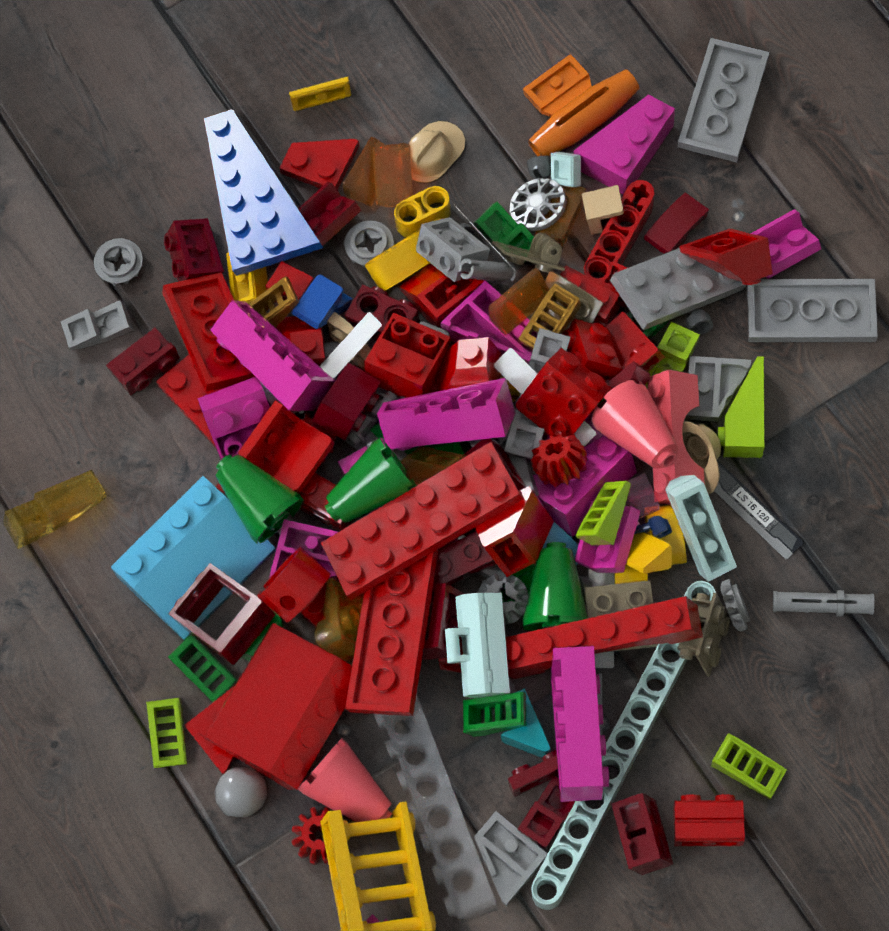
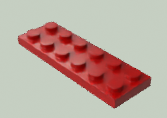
[321,442,523,600]
[345,549,439,716]

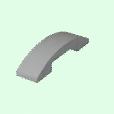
[504,328,570,460]

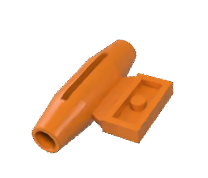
[523,54,640,156]

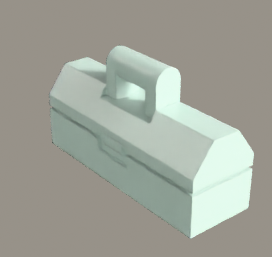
[665,475,737,582]
[445,593,510,698]

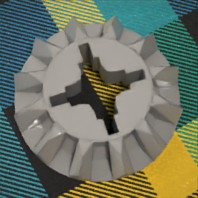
[344,220,394,268]
[94,238,143,286]
[476,573,528,625]
[720,579,750,632]

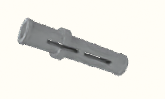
[458,259,537,285]
[773,590,874,616]

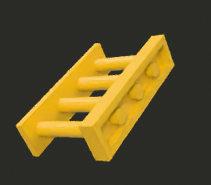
[320,801,436,931]

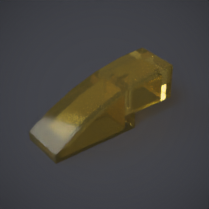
[3,470,107,549]

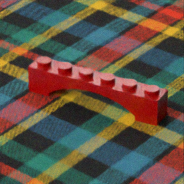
[505,596,703,679]

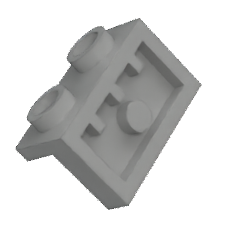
[416,217,490,282]

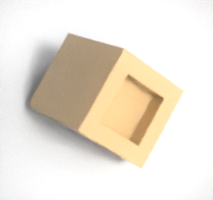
[582,185,624,235]

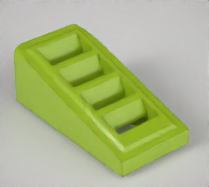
[576,481,631,545]
[146,698,187,768]
[711,733,787,800]

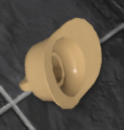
[401,121,465,183]
[682,421,721,495]

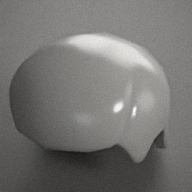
[215,767,267,818]

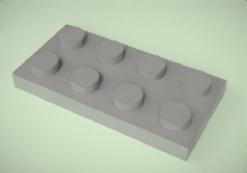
[677,38,770,163]
[610,248,746,330]
[747,279,878,342]

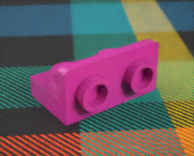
[750,209,821,279]
[575,501,641,573]

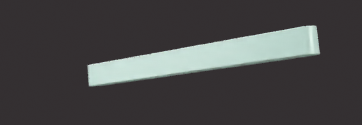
[531,581,716,910]

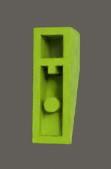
[717,356,764,458]

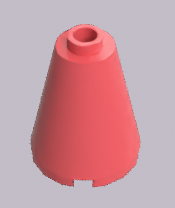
[591,380,678,469]
[298,738,393,822]

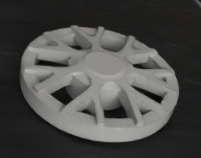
[510,178,567,231]

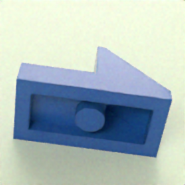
[292,274,353,330]

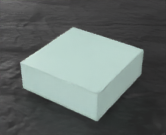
[551,152,581,187]

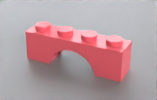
[647,370,705,505]

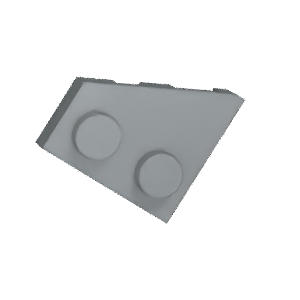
[686,356,751,422]
[474,811,548,907]

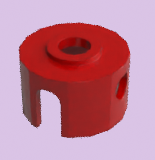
[257,547,331,623]

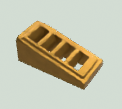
[249,276,299,328]
[518,283,581,350]

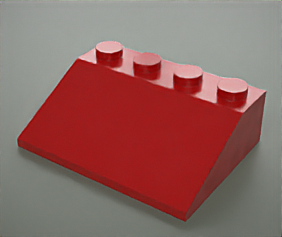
[204,623,352,790]

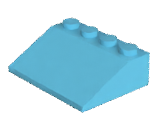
[111,476,276,641]

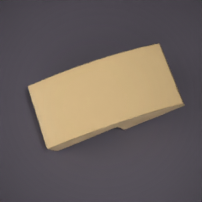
[327,312,371,371]

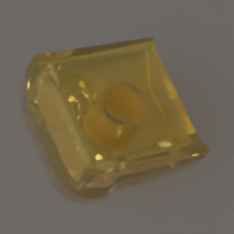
[315,578,364,661]

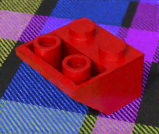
[399,263,485,329]
[364,313,451,398]
[475,486,554,577]

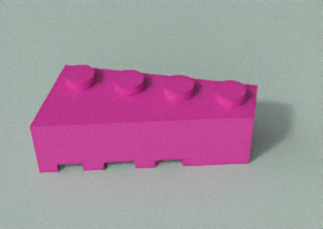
[210,300,335,412]
[377,378,516,450]
[551,646,609,802]

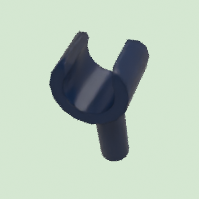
[634,516,672,538]

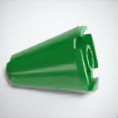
[325,437,417,523]
[215,454,305,544]
[522,542,588,632]

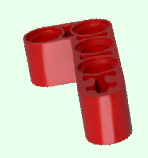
[584,180,654,307]

